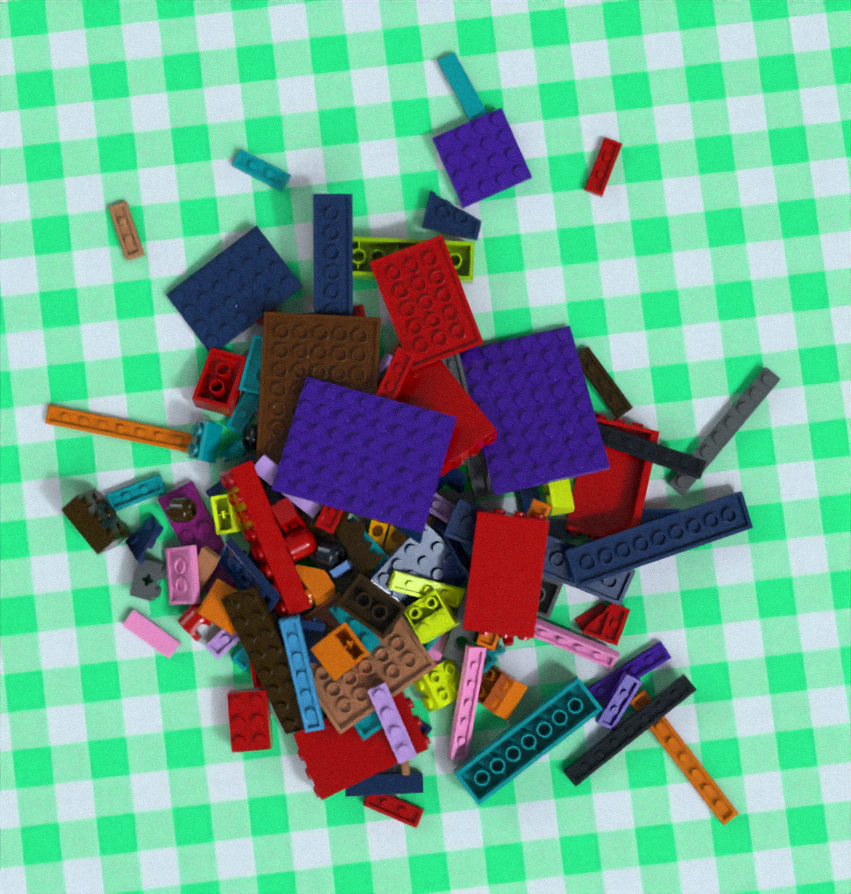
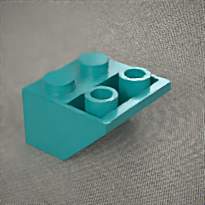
[187,421,223,463]

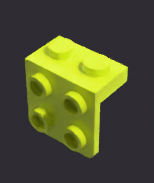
[414,659,461,712]

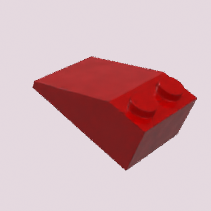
[192,347,247,417]

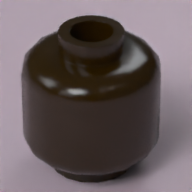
[166,497,197,523]

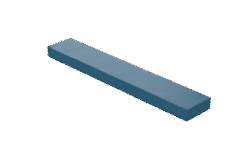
[279,615,325,733]

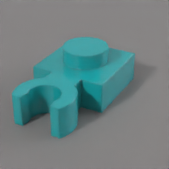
[482,640,506,674]

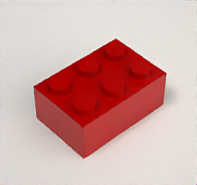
[227,688,273,753]

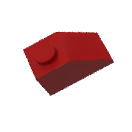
[271,497,308,533]

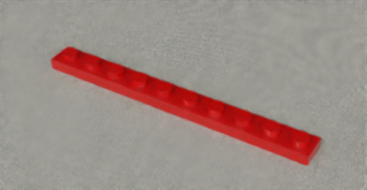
[315,347,416,534]

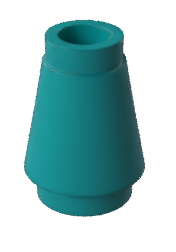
[219,438,249,463]

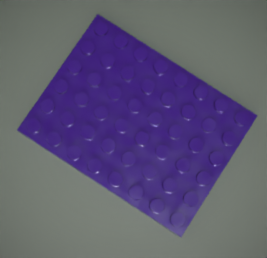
[459,326,610,496]
[271,377,457,533]

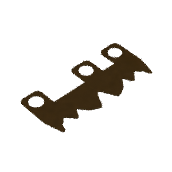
[297,506,384,584]

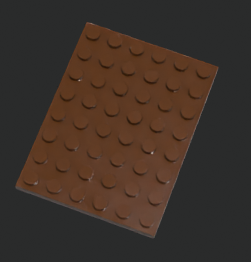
[256,312,381,465]

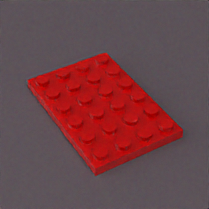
[369,234,484,372]

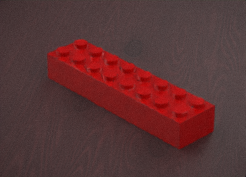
[220,460,311,617]

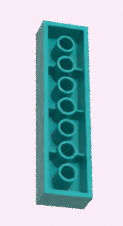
[454,675,603,806]

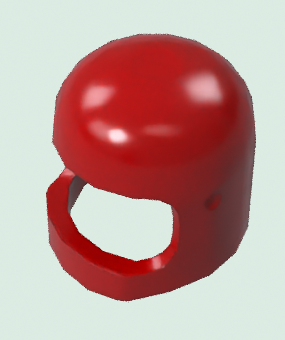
[282,527,316,562]
[177,604,211,641]

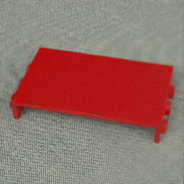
[378,360,498,477]
[565,414,660,540]
[463,508,549,641]
[293,691,431,800]

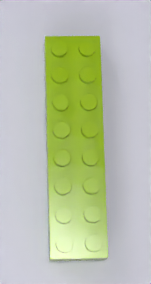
[353,237,475,284]

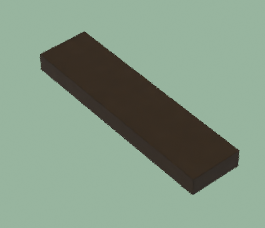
[578,347,633,418]

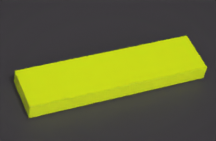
[387,569,465,608]

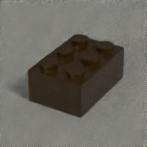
[61,488,131,555]
[335,570,407,640]

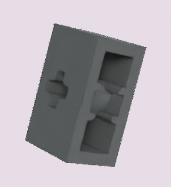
[129,557,167,601]

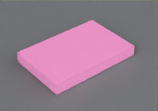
[165,545,201,605]

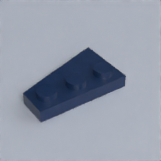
[422,190,482,241]

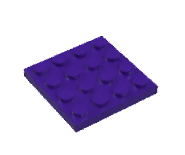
[432,108,532,209]

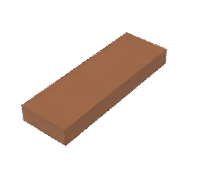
[108,201,145,261]
[197,546,221,598]

